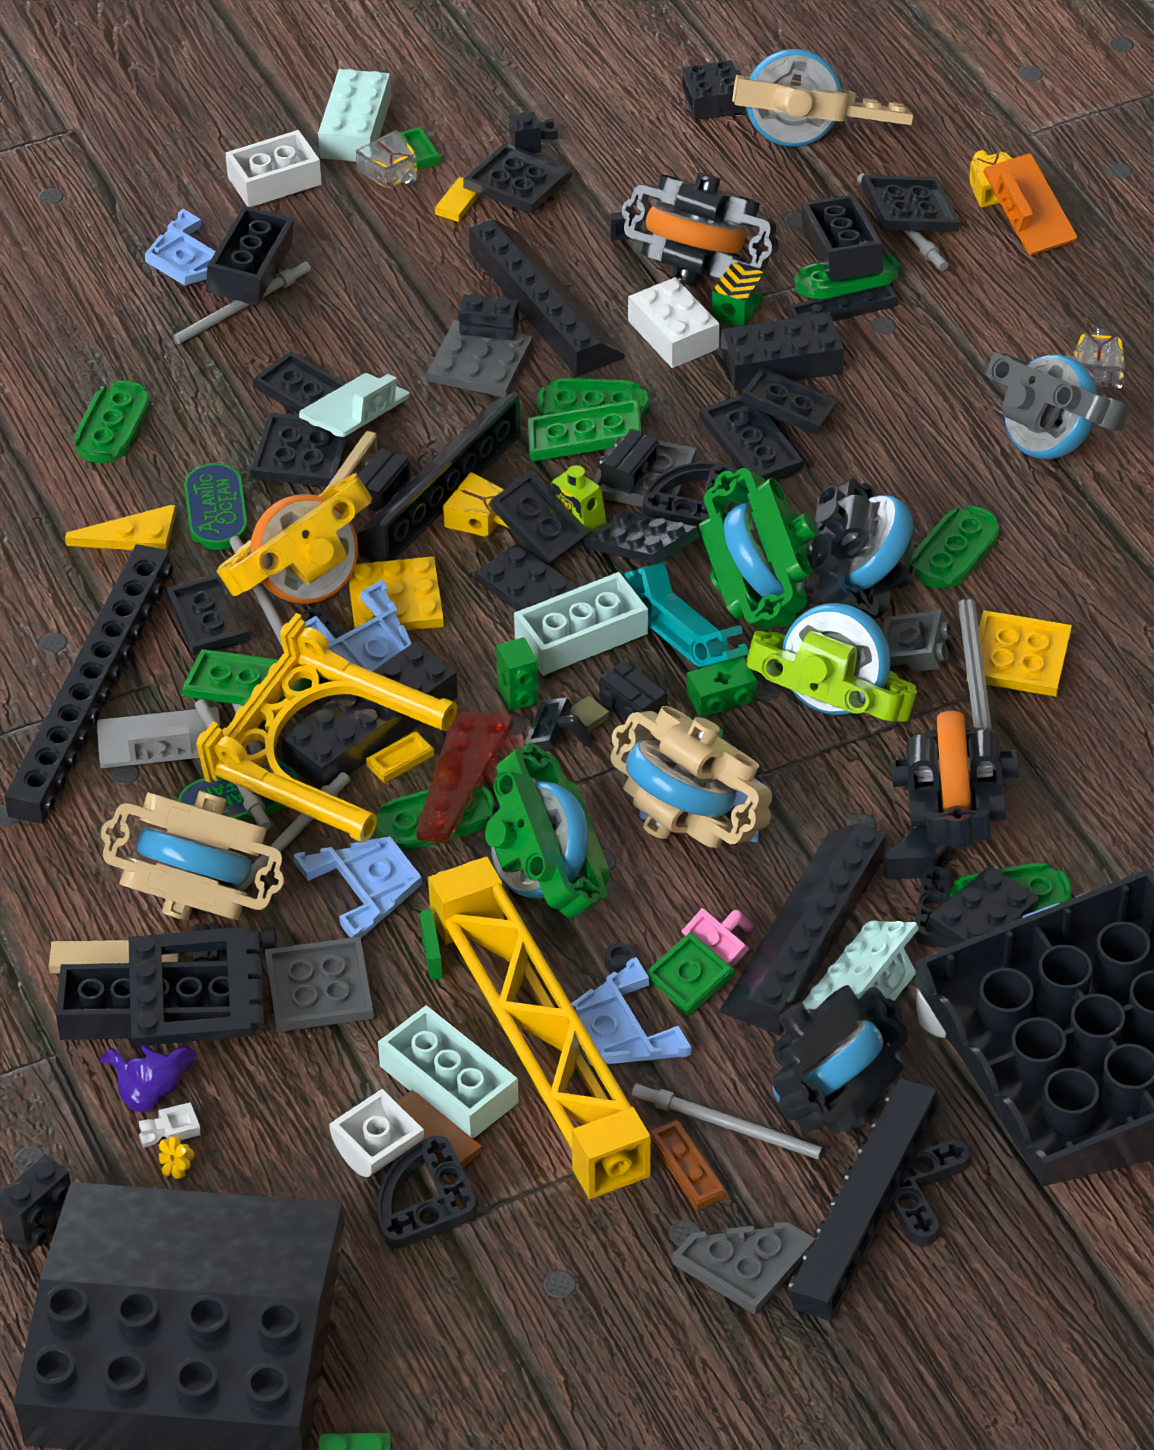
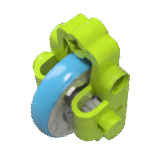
[746,603,917,722]

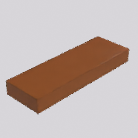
[396,1090,482,1168]
[648,1120,727,1211]

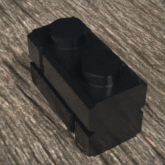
[458,293,519,340]
[599,428,659,494]
[357,448,411,512]
[599,661,668,721]

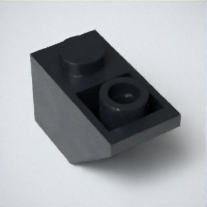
[883,826,953,880]

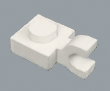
[139,1102,200,1148]

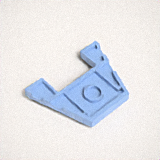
[145,209,216,286]
[305,580,412,671]
[293,836,422,938]
[571,957,691,1066]

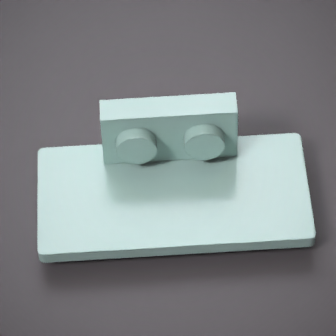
[299,373,410,437]
[803,920,919,1009]

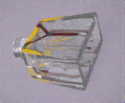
[356,130,417,188]
[1072,329,1125,389]

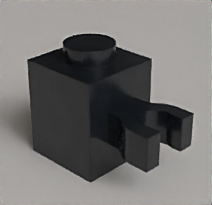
[509,111,558,153]

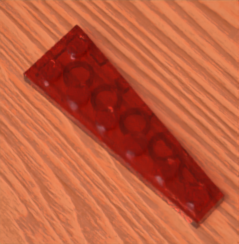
[416,711,513,843]

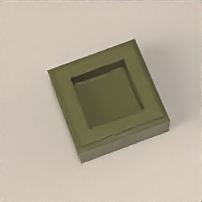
[569,696,609,732]

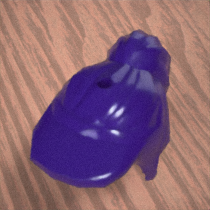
[100,1045,197,1112]

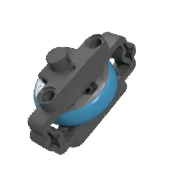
[985,352,1131,460]

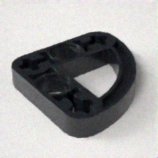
[642,462,735,530]
[378,1135,478,1248]

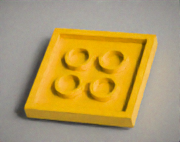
[348,556,444,630]
[967,610,1072,697]

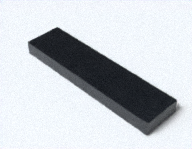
[786,284,899,322]

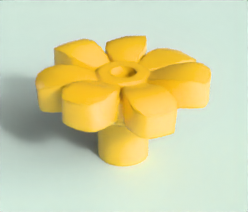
[158,1136,194,1179]

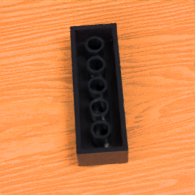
[280,642,458,789]
[56,961,256,1040]

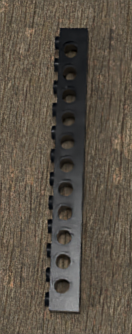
[4,544,174,824]

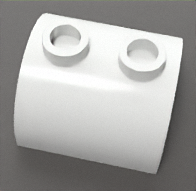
[329,1089,424,1177]

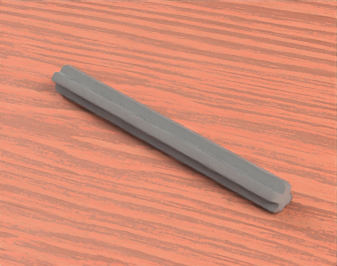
[959,599,992,731]

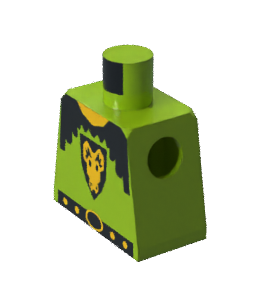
[550,465,606,535]

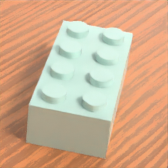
[318,69,391,163]
[514,572,648,675]
[378,1005,519,1139]

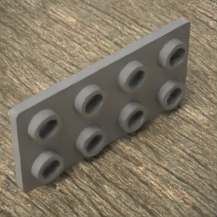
[97,707,220,768]

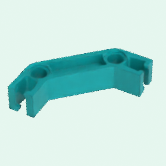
[624,562,749,667]

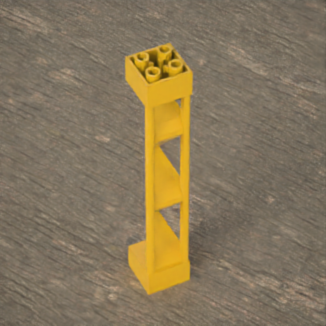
[428,856,650,1200]

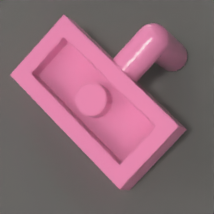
[681,908,753,968]

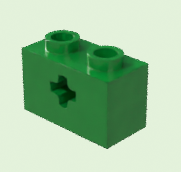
[496,637,539,711]
[686,656,757,718]

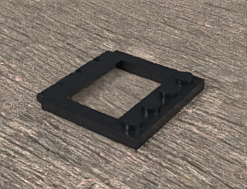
[128,927,264,1047]

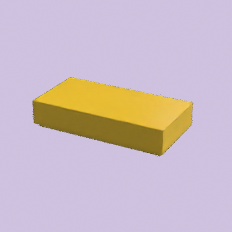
[435,177,480,222]
[366,731,434,784]

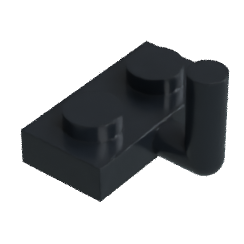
[524,697,593,751]

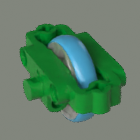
[699,468,820,630]
[485,743,610,919]

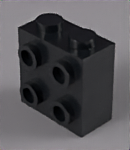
[681,60,745,120]
[0,1154,71,1255]

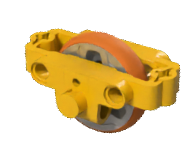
[216,473,373,604]

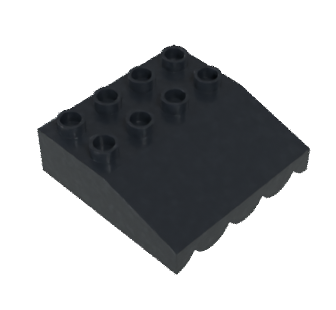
[915,869,1154,1187]
[13,1182,345,1450]

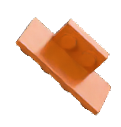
[983,153,1077,256]

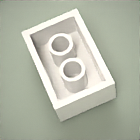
[225,130,322,207]
[628,277,719,368]

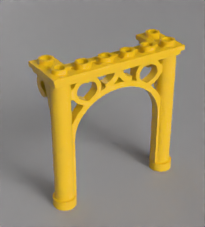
[196,613,457,843]

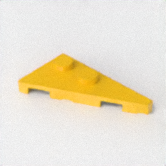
[65,505,176,550]

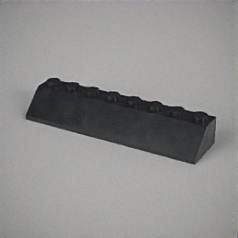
[469,219,625,377]
[357,392,521,562]
[720,823,886,1035]

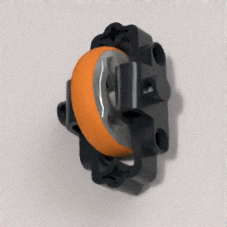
[622,173,779,285]
[891,711,1019,848]

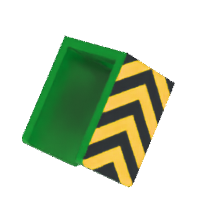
[712,263,764,326]

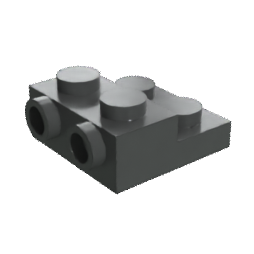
[882,610,953,672]

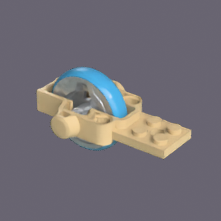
[732,49,913,147]

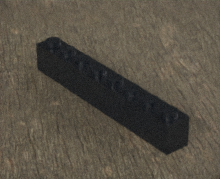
[788,1078,940,1322]

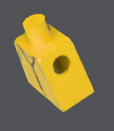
[969,150,1012,208]
[443,472,509,537]

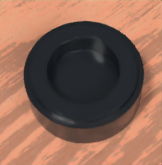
[604,943,636,973]

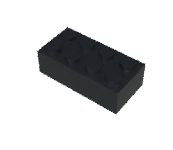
[802,194,883,281]
[206,205,294,305]
[721,313,844,391]

